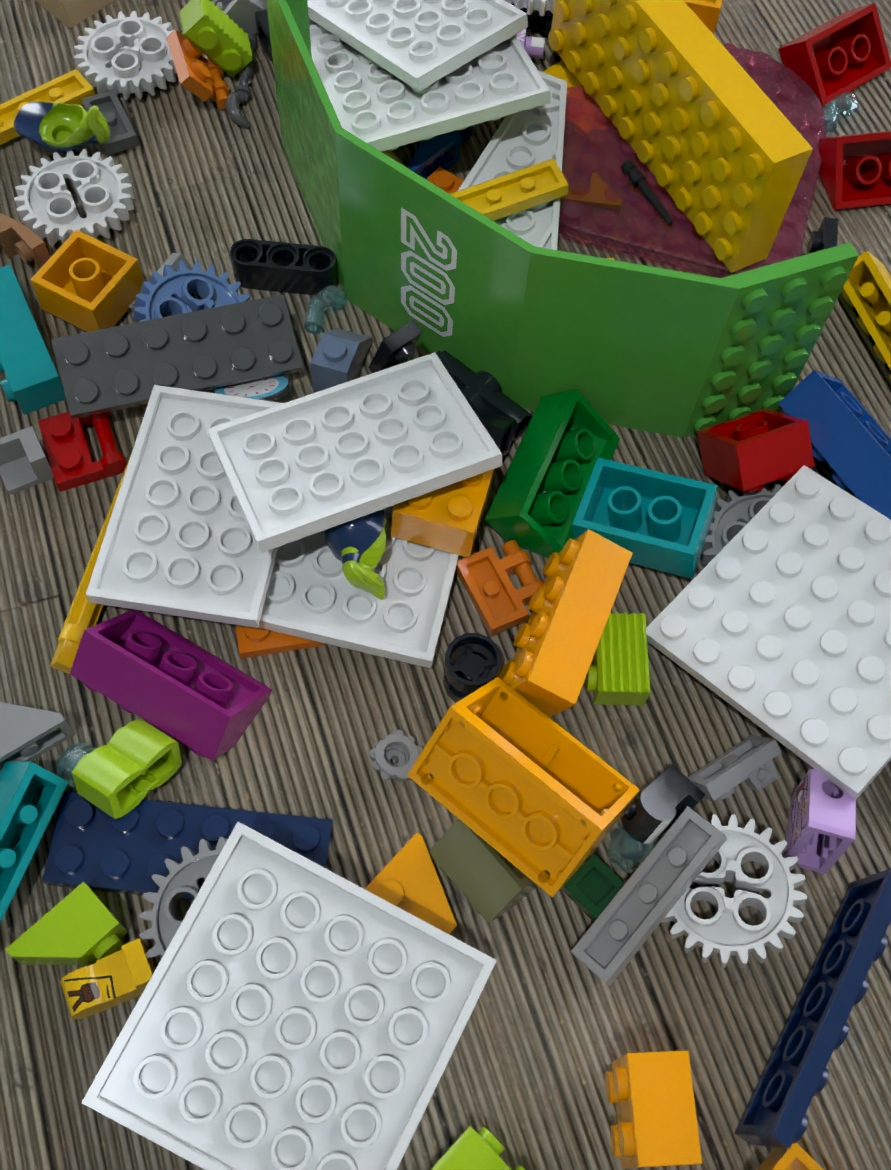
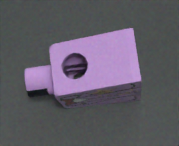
[782,767,856,875]

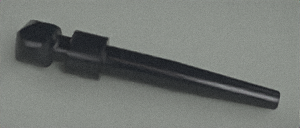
[620,160,674,226]

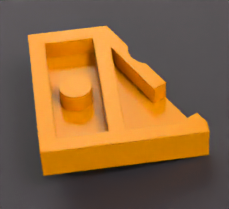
[365,832,457,935]

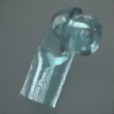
[820,92,860,133]
[304,285,347,334]

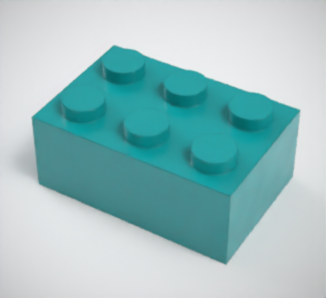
[572,457,717,579]

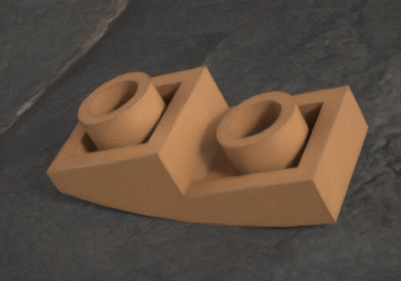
[0,213,50,270]

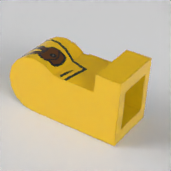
[60,938,156,1020]

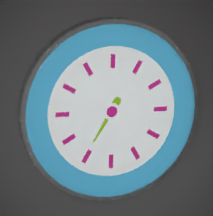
[213,375,291,402]

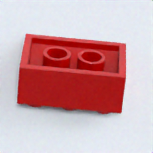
[778,3,891,107]
[819,131,891,210]

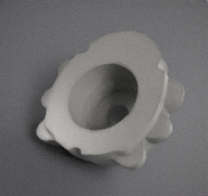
[368,729,423,781]

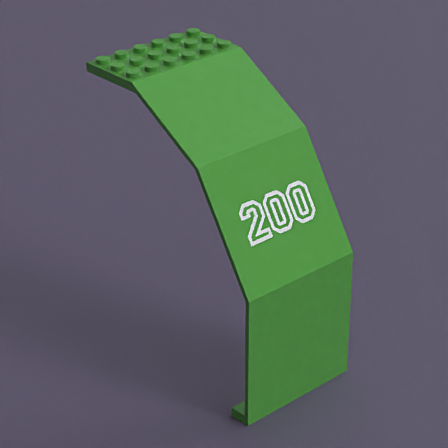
[266,0,859,438]

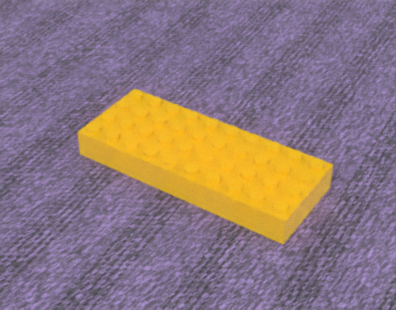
[549,0,813,273]

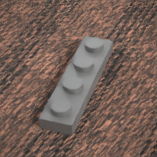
[571,806,727,986]

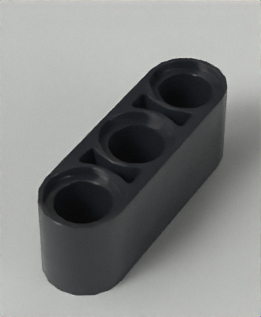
[230,239,338,296]

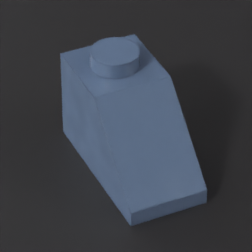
[310,328,372,392]

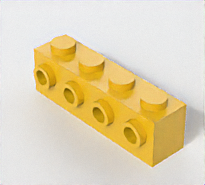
[841,251,891,379]

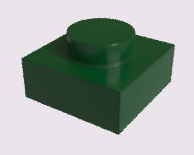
[561,853,625,922]

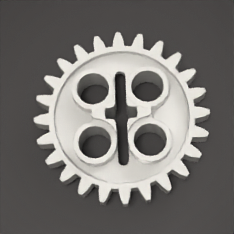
[74,11,178,100]
[14,149,135,246]
[662,814,807,968]

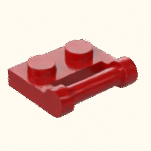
[38,411,127,492]

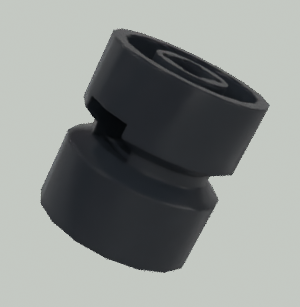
[443,633,501,703]

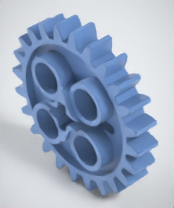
[132,261,250,322]

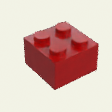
[697,408,815,493]

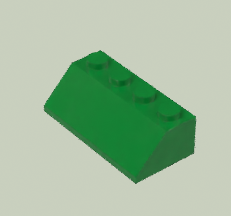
[485,389,620,558]

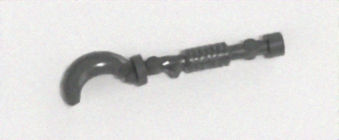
[225,34,257,128]

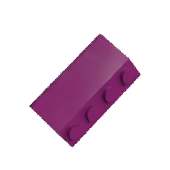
[70,609,272,761]

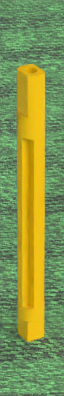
[50,447,134,674]

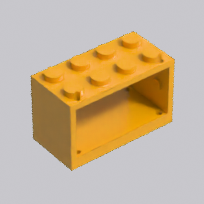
[407,677,640,898]

